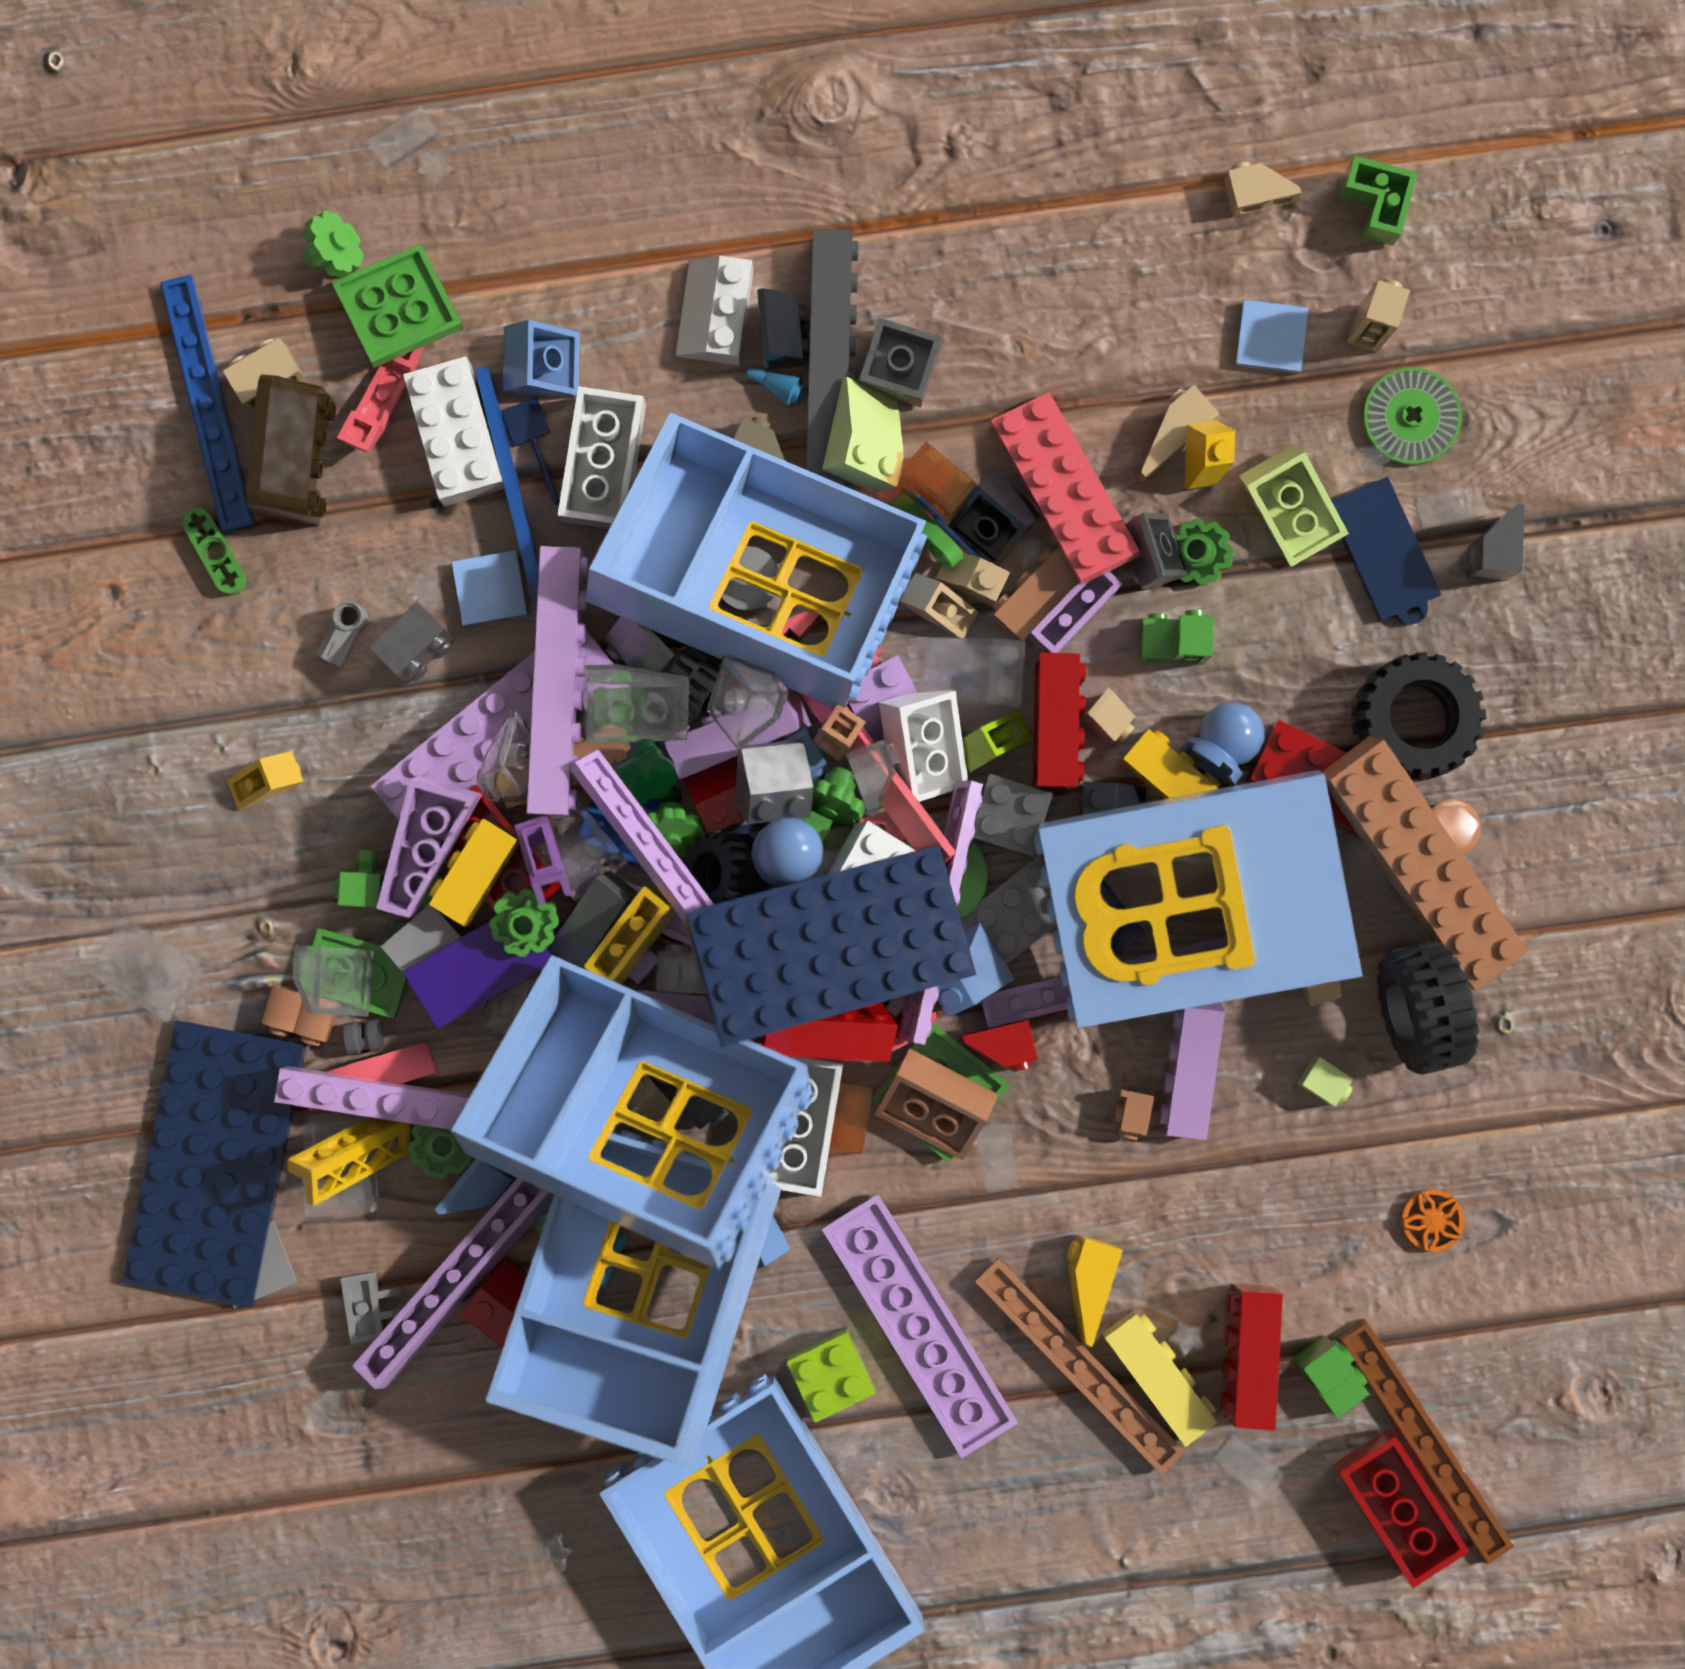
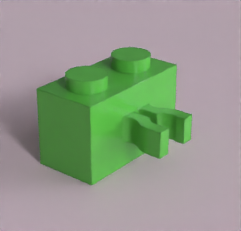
[334,850,385,909]

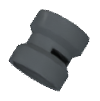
[344,1019,384,1055]

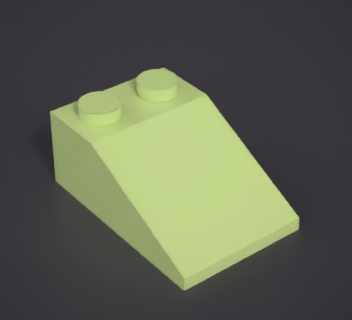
[822,377,904,493]
[1239,443,1349,567]

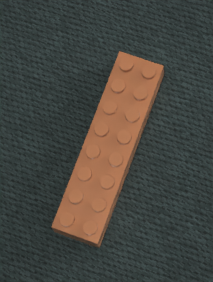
[1322,736,1528,991]

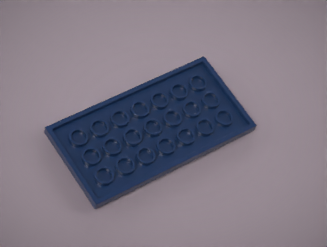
[684,845,977,1047]
[123,1020,307,1307]

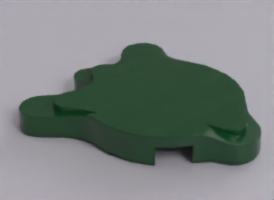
[611,739,682,807]

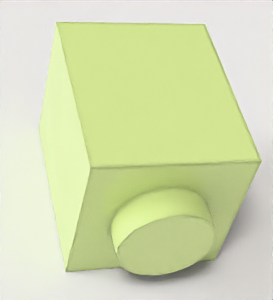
[1296,1056,1353,1107]

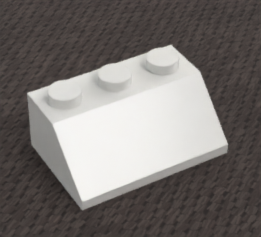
[676,256,753,366]
[879,690,968,802]

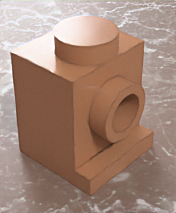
[811,703,866,761]
[1113,1088,1154,1140]

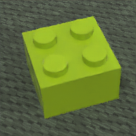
[786,1327,876,1423]

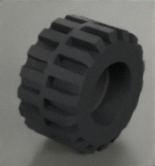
[652,645,733,727]
[683,831,766,905]

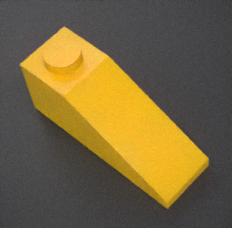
[1067,1234,1123,1347]

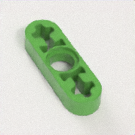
[888,493,964,570]
[183,507,247,595]

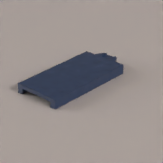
[1332,476,1442,625]

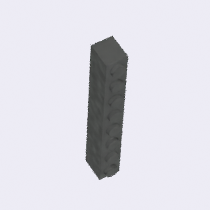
[807,229,859,487]

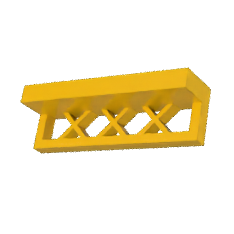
[287,1117,410,1206]

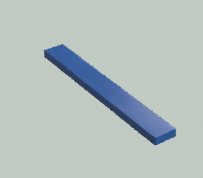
[160,274,255,533]
[475,367,539,615]

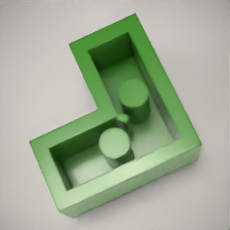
[1339,156,1418,246]
[1138,610,1214,664]
[1292,1336,1370,1418]

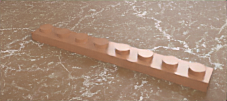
[974,1257,1185,1475]

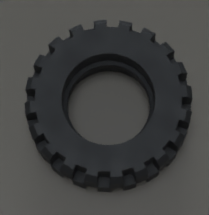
[1352,652,1486,781]
[1377,941,1479,1075]

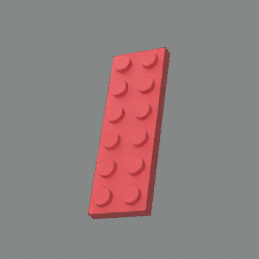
[991,392,1140,585]

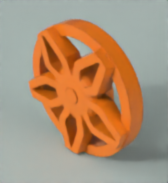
[1401,1189,1465,1252]

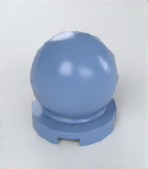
[1181,701,1265,786]
[751,817,823,887]

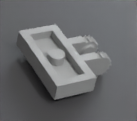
[340,1271,405,1344]

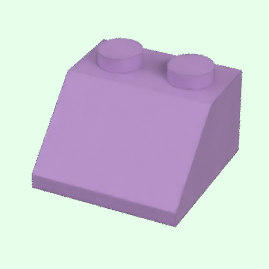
[847,655,917,745]

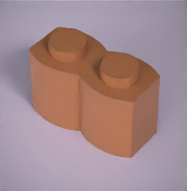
[261,985,341,1046]

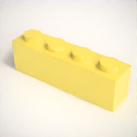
[1102,1310,1217,1447]

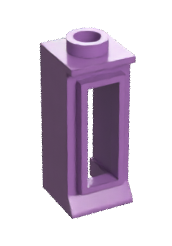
[515,815,572,905]

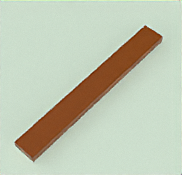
[1337,1319,1514,1565]

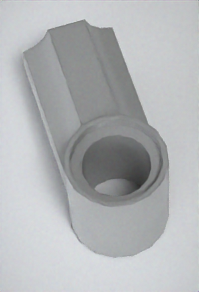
[315,601,368,667]

